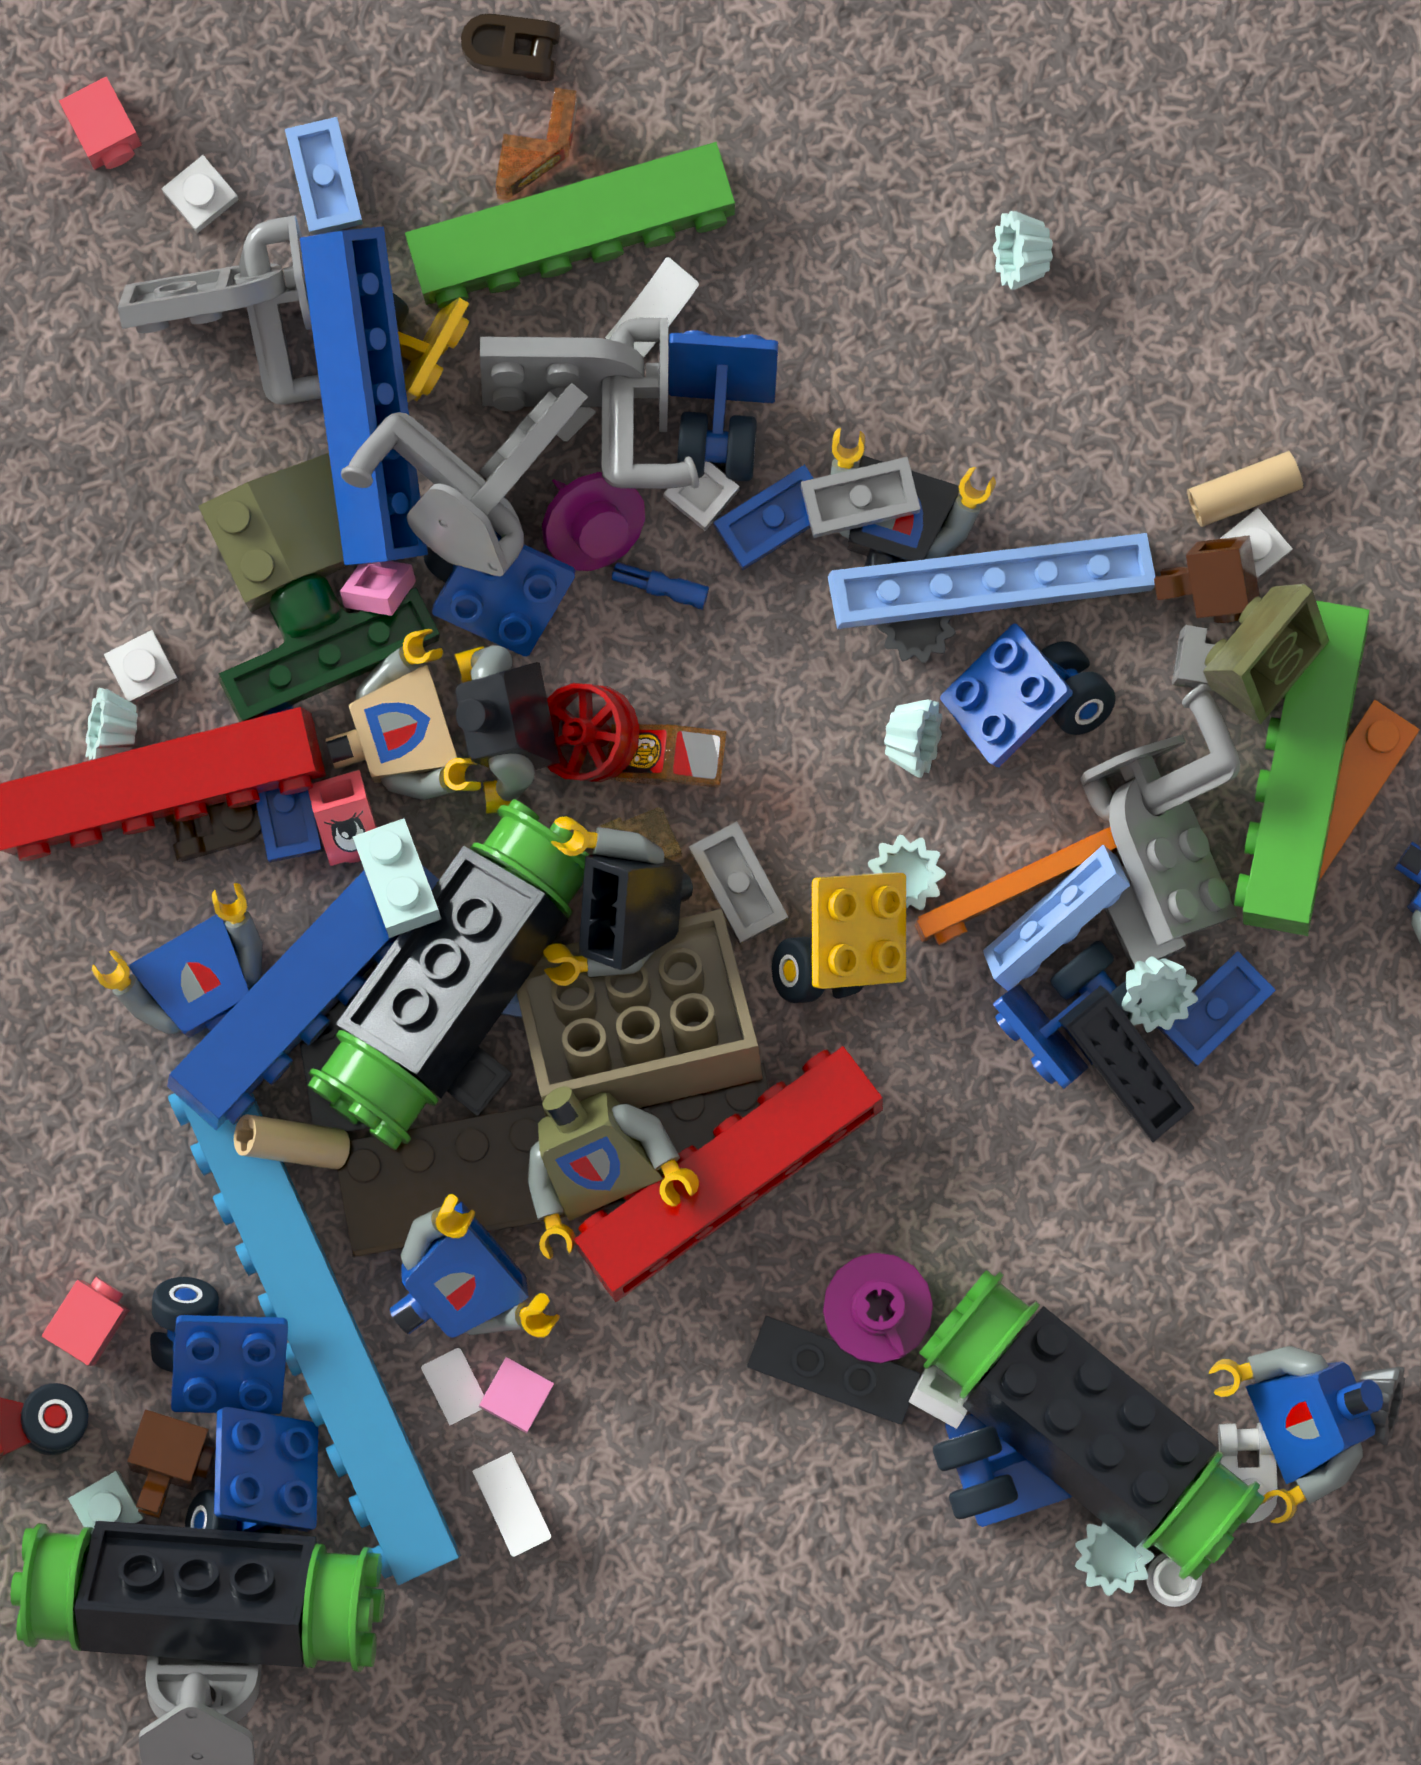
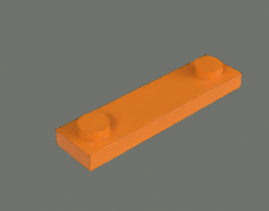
[1319,700,1420,881]
[915,827,1118,945]

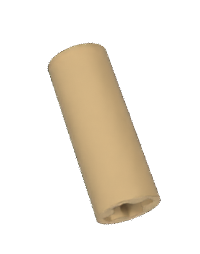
[1187,451,1303,527]
[234,1114,350,1170]

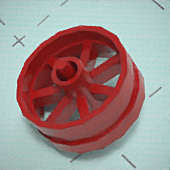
[547,683,640,782]

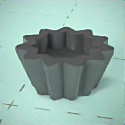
[877,615,956,664]
[1358,1367,1405,1446]

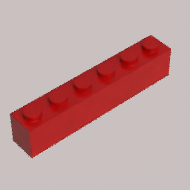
[0,707,326,861]
[574,1046,883,1302]

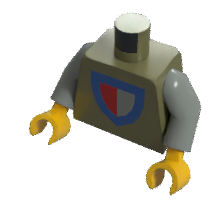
[528,1086,699,1259]

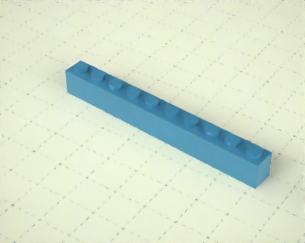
[168,1092,461,1585]

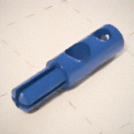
[612,562,709,610]

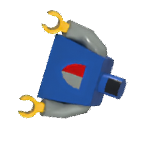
[92,883,263,1038]
[390,1194,560,1338]
[1209,1346,1383,1523]

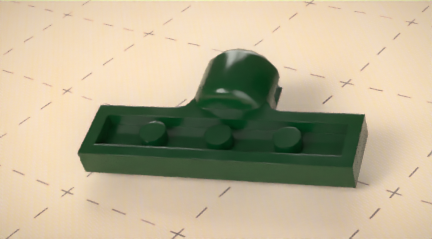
[218,574,440,722]

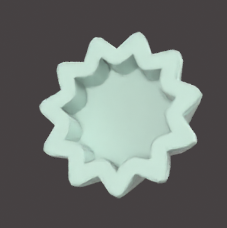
[993,211,1053,290]
[86,688,138,761]
[884,699,943,778]
[868,834,946,910]
[1122,956,1198,1033]
[1075,1522,1155,1596]

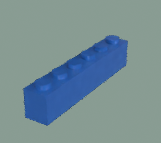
[300,226,428,565]
[167,865,439,1130]

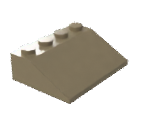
[517,909,763,1117]

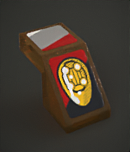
[495,88,577,200]
[607,724,727,788]

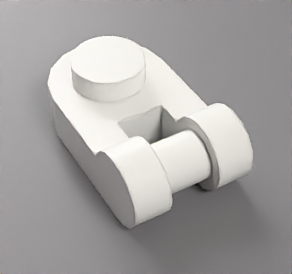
[1218,1423,1278,1523]

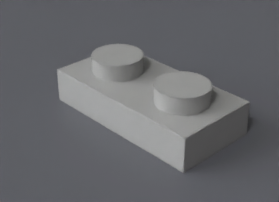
[801,457,921,538]
[689,821,789,944]

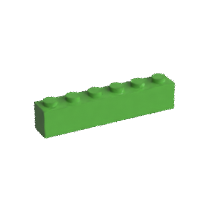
[405,142,735,308]
[1234,600,1370,936]

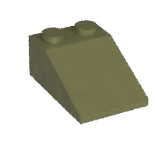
[198,453,349,613]
[1203,584,1329,725]

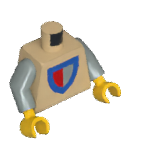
[325,629,481,801]

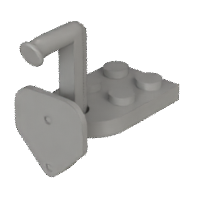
[118,215,321,405]
[480,317,699,489]
[341,382,588,577]
[1080,684,1240,946]
[139,1656,262,1765]

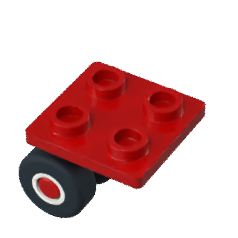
[0,1383,89,1460]

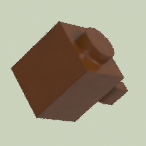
[1154,535,1260,623]
[127,1409,216,1519]

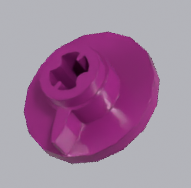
[542,472,645,571]
[823,1253,933,1364]

